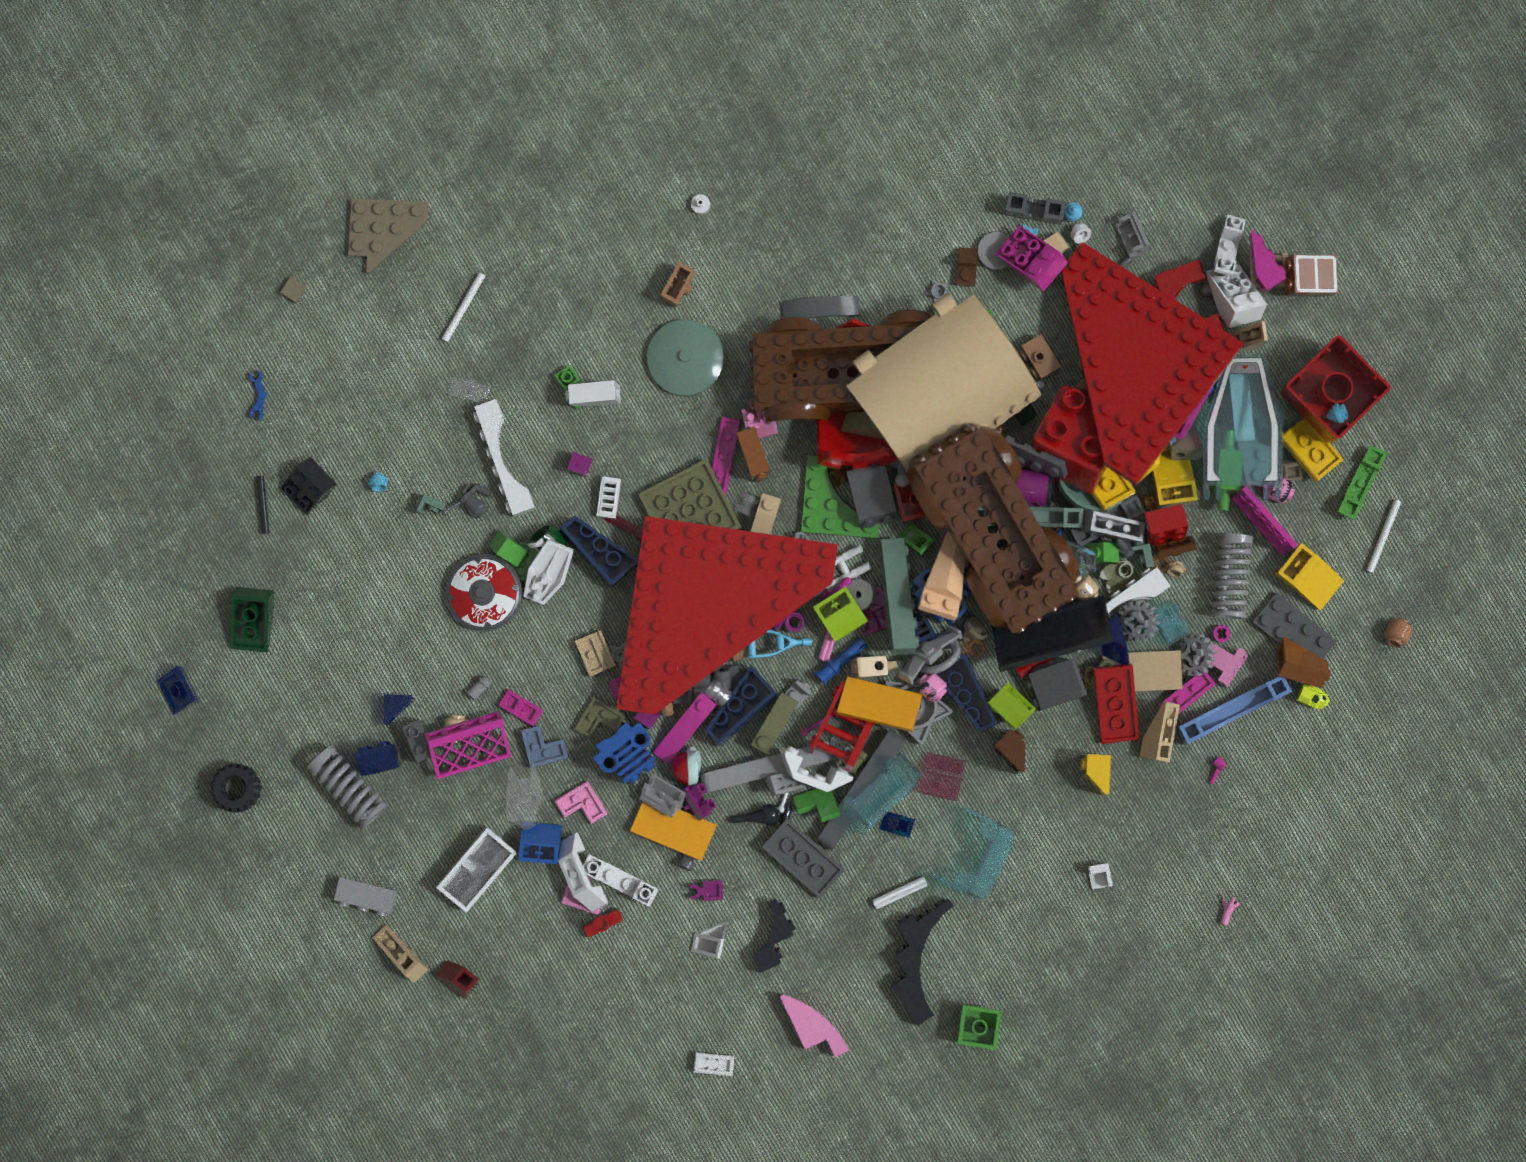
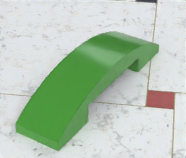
[1337,444,1388,521]

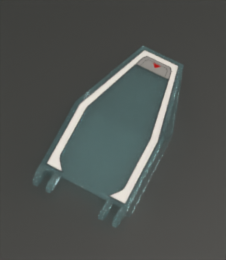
[1203,355,1284,500]

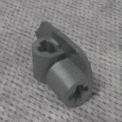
[693,665,746,700]

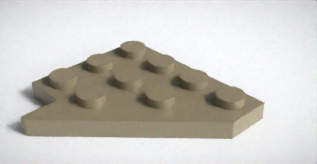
[348,198,429,274]

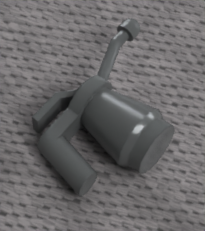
[441,483,493,519]

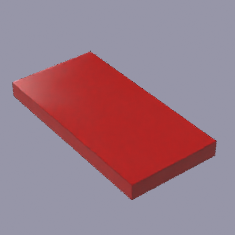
[1093,663,1140,744]

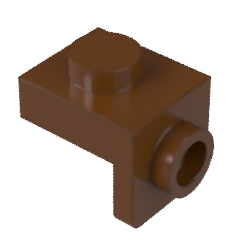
[828,465,855,487]

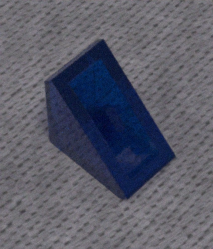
[383,695,416,725]
[880,811,915,838]

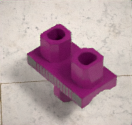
[682,783,716,820]

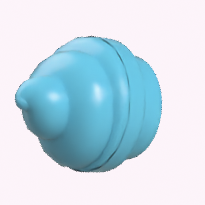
[1064,202,1082,222]
[1326,403,1348,423]
[369,471,388,492]

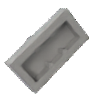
[766,772,806,797]

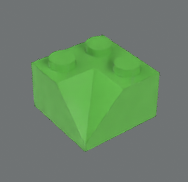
[956,1004,1002,1050]

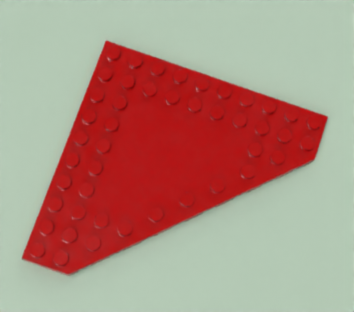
[1060,242,1244,486]
[616,516,838,715]

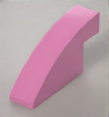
[780,994,849,1057]

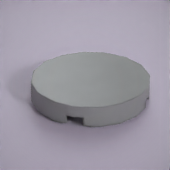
[978,232,1009,270]

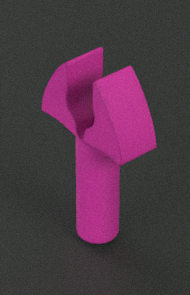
[820,577,852,602]

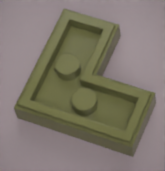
[574,696,627,739]

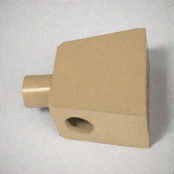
[850,656,897,679]

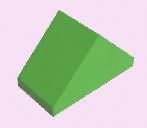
[898,523,934,557]
[488,530,529,567]

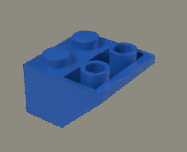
[518,822,562,864]

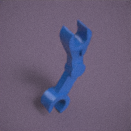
[249,370,267,421]

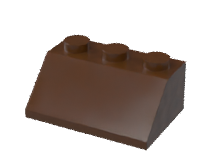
[991,729,1025,775]

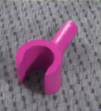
[1209,756,1226,784]

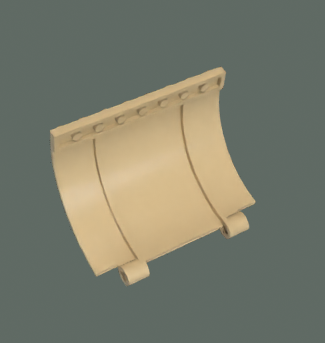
[847,293,1041,472]

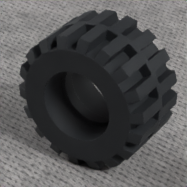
[210,764,262,812]

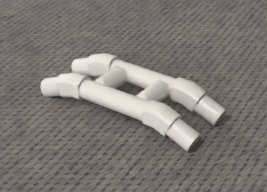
[813,545,872,598]

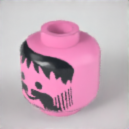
[1264,475,1295,503]
[918,674,947,702]

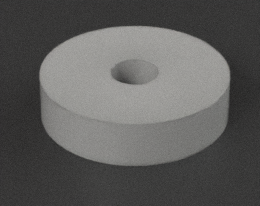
[847,579,875,610]

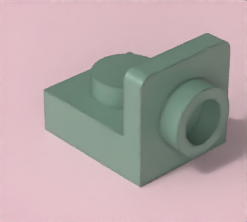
[415,494,447,514]
[1131,541,1154,569]

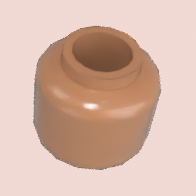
[1384,618,1413,648]

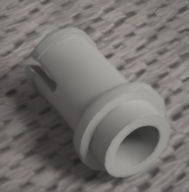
[467,675,492,700]

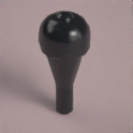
[731,804,781,826]

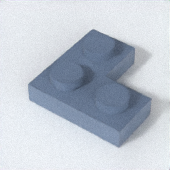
[521,726,569,768]

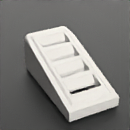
[596,476,621,519]

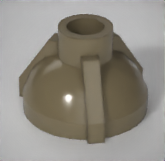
[961,614,989,642]

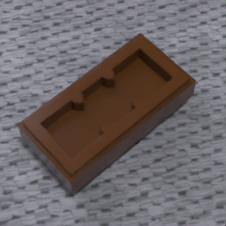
[1155,536,1197,558]

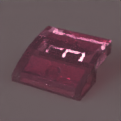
[919,752,966,801]

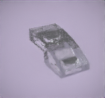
[1065,540,1096,572]

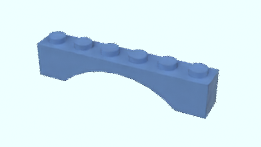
[1176,676,1292,745]

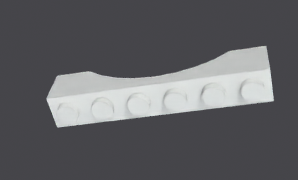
[473,399,536,517]
[1074,567,1171,655]

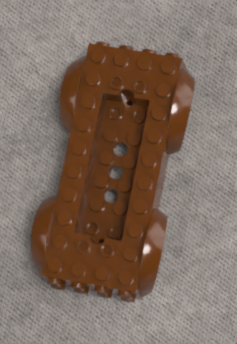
[749,309,933,424]
[907,423,1080,634]

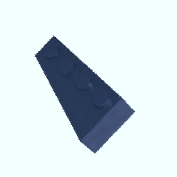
[560,515,639,589]
[936,653,999,732]
[706,665,778,748]

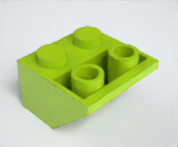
[813,586,868,642]
[988,682,1036,729]

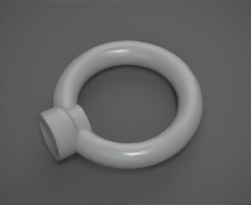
[920,642,961,674]

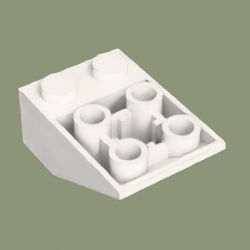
[1206,263,1267,328]

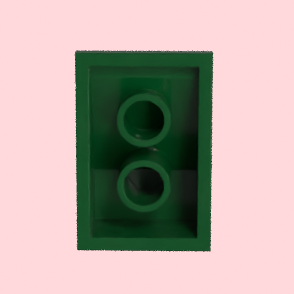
[230,587,274,653]

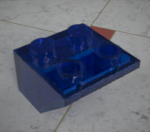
[354,741,401,777]

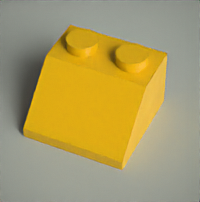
[1080,754,1111,795]

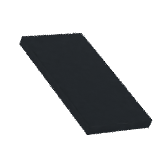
[992,595,1114,672]

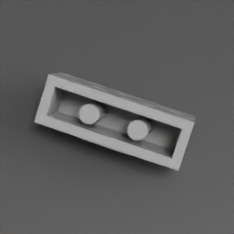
[1080,511,1146,543]
[334,877,398,917]

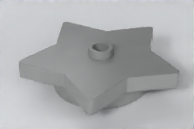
[881,674,953,745]

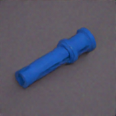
[814,637,867,685]

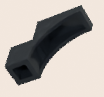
[752,900,796,973]

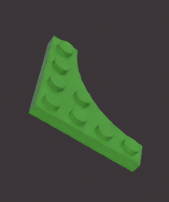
[801,455,879,539]

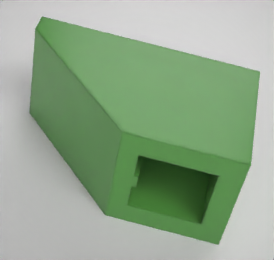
[1074,542,1119,565]

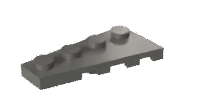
[994,429,1068,479]

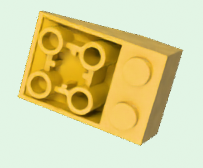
[1152,450,1198,508]
[1275,543,1344,611]

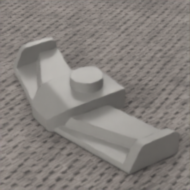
[898,626,962,684]

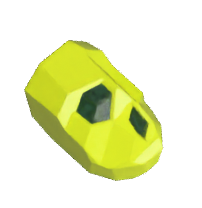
[1296,683,1330,709]

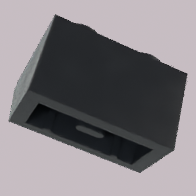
[281,457,337,515]

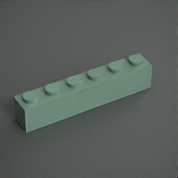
[878,538,919,655]

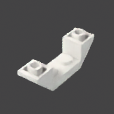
[1212,214,1246,277]
[779,746,854,792]
[558,833,608,912]
[583,854,659,907]

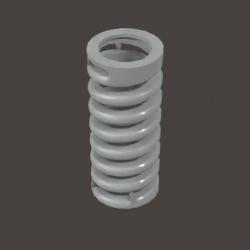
[1211,533,1253,619]
[306,745,388,829]

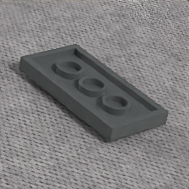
[1252,592,1337,658]
[762,818,846,899]

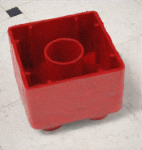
[1281,335,1391,443]
[1030,385,1107,494]

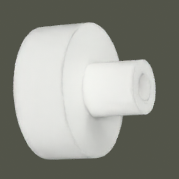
[691,194,710,215]
[1071,224,1091,244]

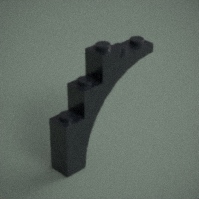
[891,898,954,1026]

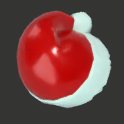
[670,746,701,786]

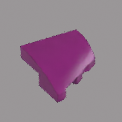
[863,586,887,637]

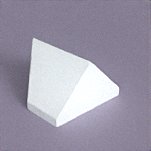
[691,920,728,959]

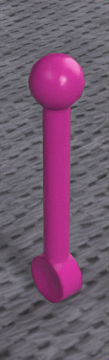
[800,714,835,736]

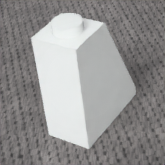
[565,380,621,406]

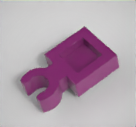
[689,880,724,901]

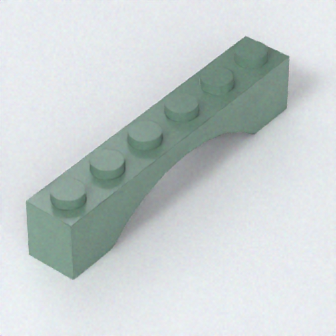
[978,506,1083,528]

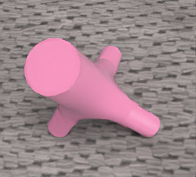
[1220,897,1240,925]

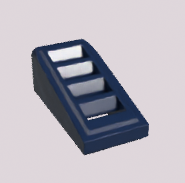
[913,602,937,644]

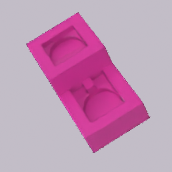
[499,689,544,727]

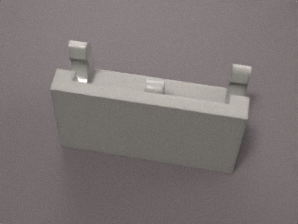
[1116,211,1150,259]
[639,774,686,818]

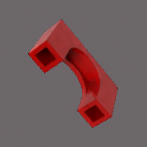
[1153,260,1225,331]

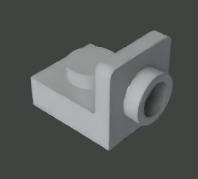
[785,679,812,710]

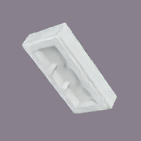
[694,1052,735,1076]

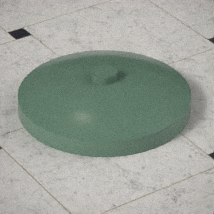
[647,319,724,396]

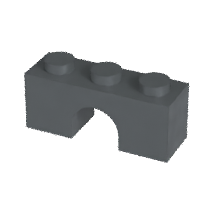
[1004,192,1066,225]

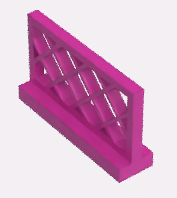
[1231,486,1298,557]
[424,711,512,780]

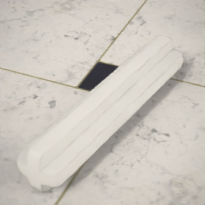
[873,877,927,909]

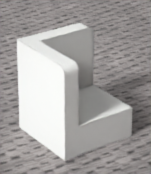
[1087,863,1113,889]

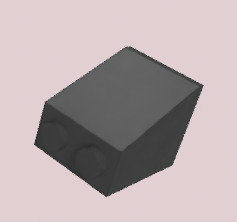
[847,464,897,528]
[1025,658,1087,711]

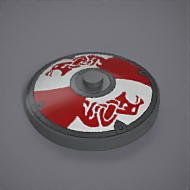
[445,554,523,632]

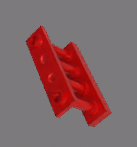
[808,681,874,773]

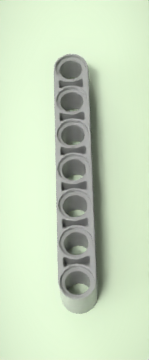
[700,741,834,794]

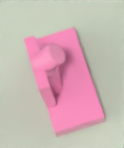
[742,401,778,438]
[1211,644,1248,688]

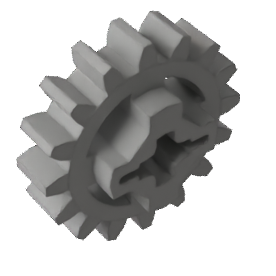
[1118,599,1160,642]
[1176,634,1217,676]

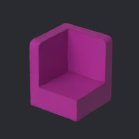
[568,451,593,477]
[634,712,661,730]

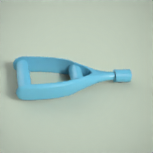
[747,630,812,658]

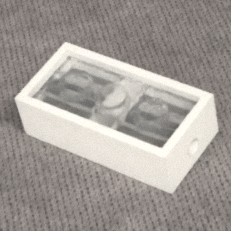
[436,826,517,913]

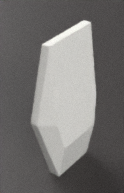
[523,539,574,605]

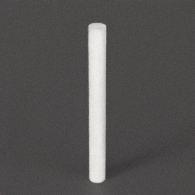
[441,272,485,342]
[1366,499,1401,573]

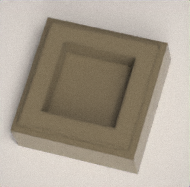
[280,277,307,303]

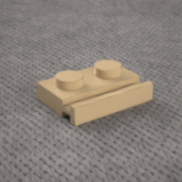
[575,630,616,677]

